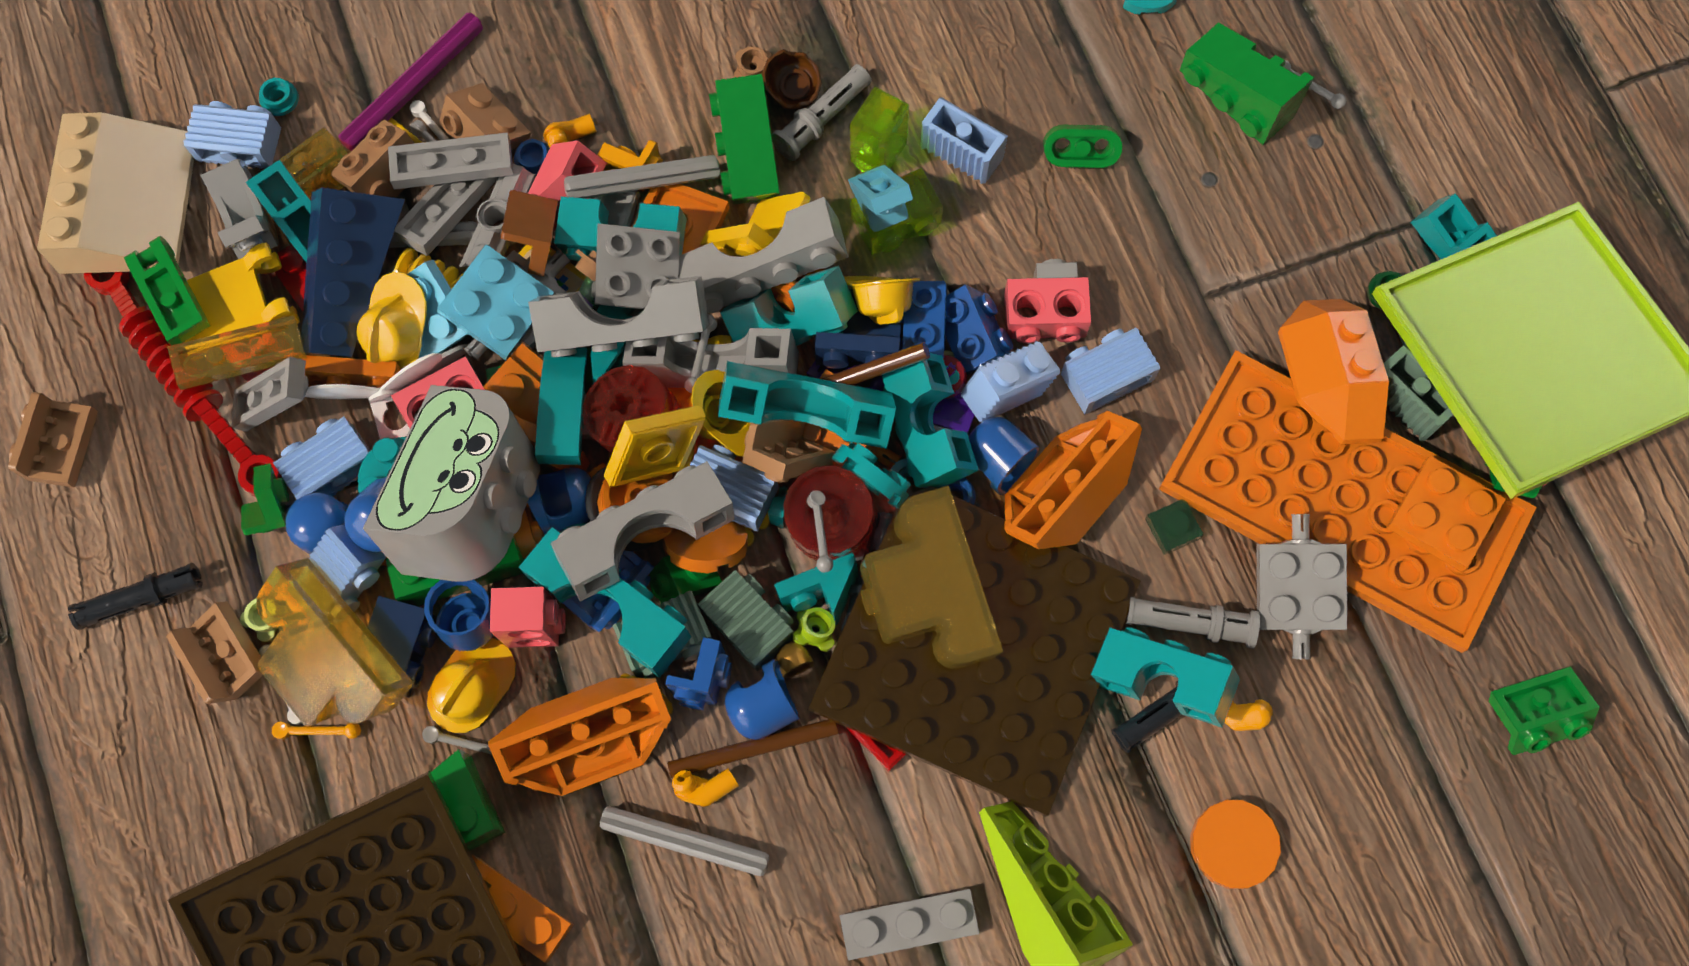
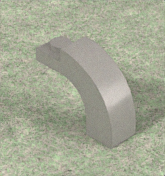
[200,159,279,259]

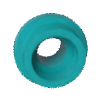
[259,78,299,116]

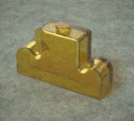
[860,486,1003,669]
[256,558,414,727]

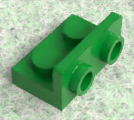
[1488,666,1599,755]

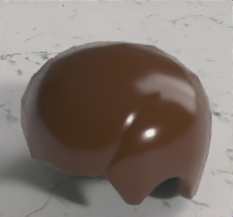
[762,49,822,110]

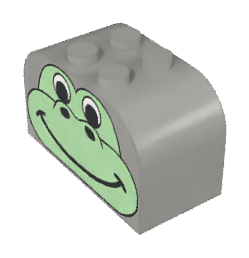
[363,385,541,582]

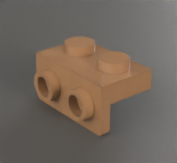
[439,83,531,150]
[331,120,415,198]
[8,392,98,488]
[742,420,835,482]
[166,601,269,704]

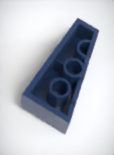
[300,188,405,357]

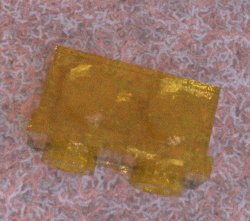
[279,127,348,201]

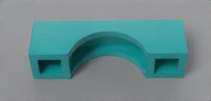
[718,361,896,449]
[519,527,692,678]

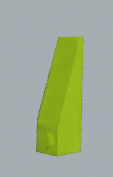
[979,801,1133,966]

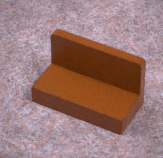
[500,190,558,277]

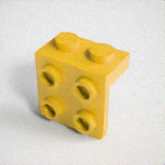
[700,192,810,257]

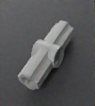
[459,164,536,273]

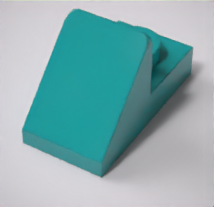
[774,552,859,625]

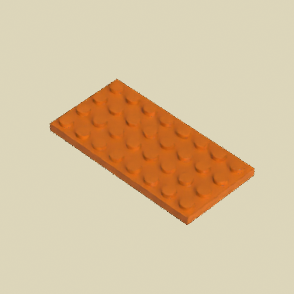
[1159,350,1537,653]

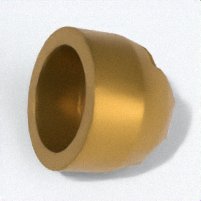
[777,642,814,678]

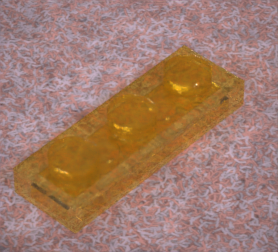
[167,315,307,390]

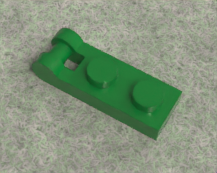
[124,236,211,347]

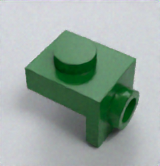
[241,463,289,535]
[649,556,722,603]

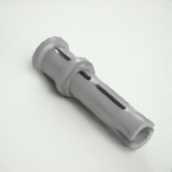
[771,64,872,161]
[1126,597,1260,649]

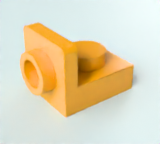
[597,140,663,192]

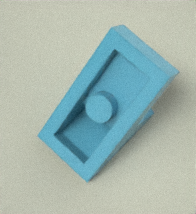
[848,165,913,232]

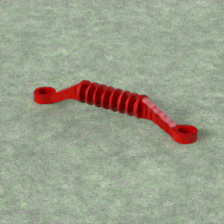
[84,272,282,497]

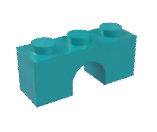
[554,196,687,261]
[720,266,858,346]
[882,353,979,489]
[1091,627,1240,728]

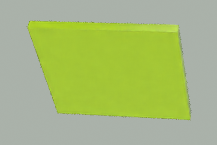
[1372,202,1689,499]

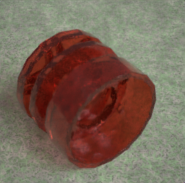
[583,365,684,455]
[783,465,874,561]

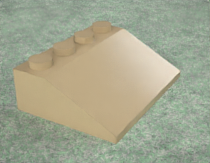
[37,112,194,274]

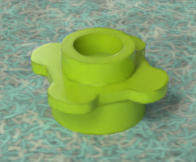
[793,607,837,651]

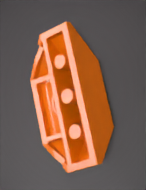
[1278,299,1389,444]
[1004,410,1142,549]
[488,678,671,796]

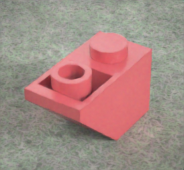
[528,140,607,232]

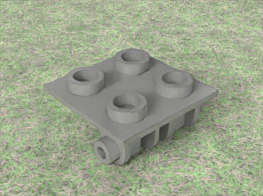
[592,224,680,309]

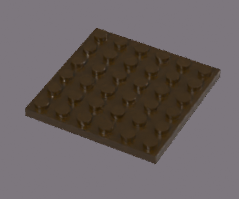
[808,477,1141,817]
[167,771,526,966]

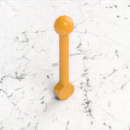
[272,721,361,739]

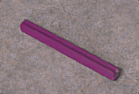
[338,12,483,152]

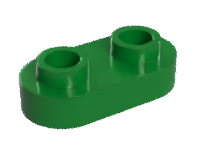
[1043,124,1123,168]

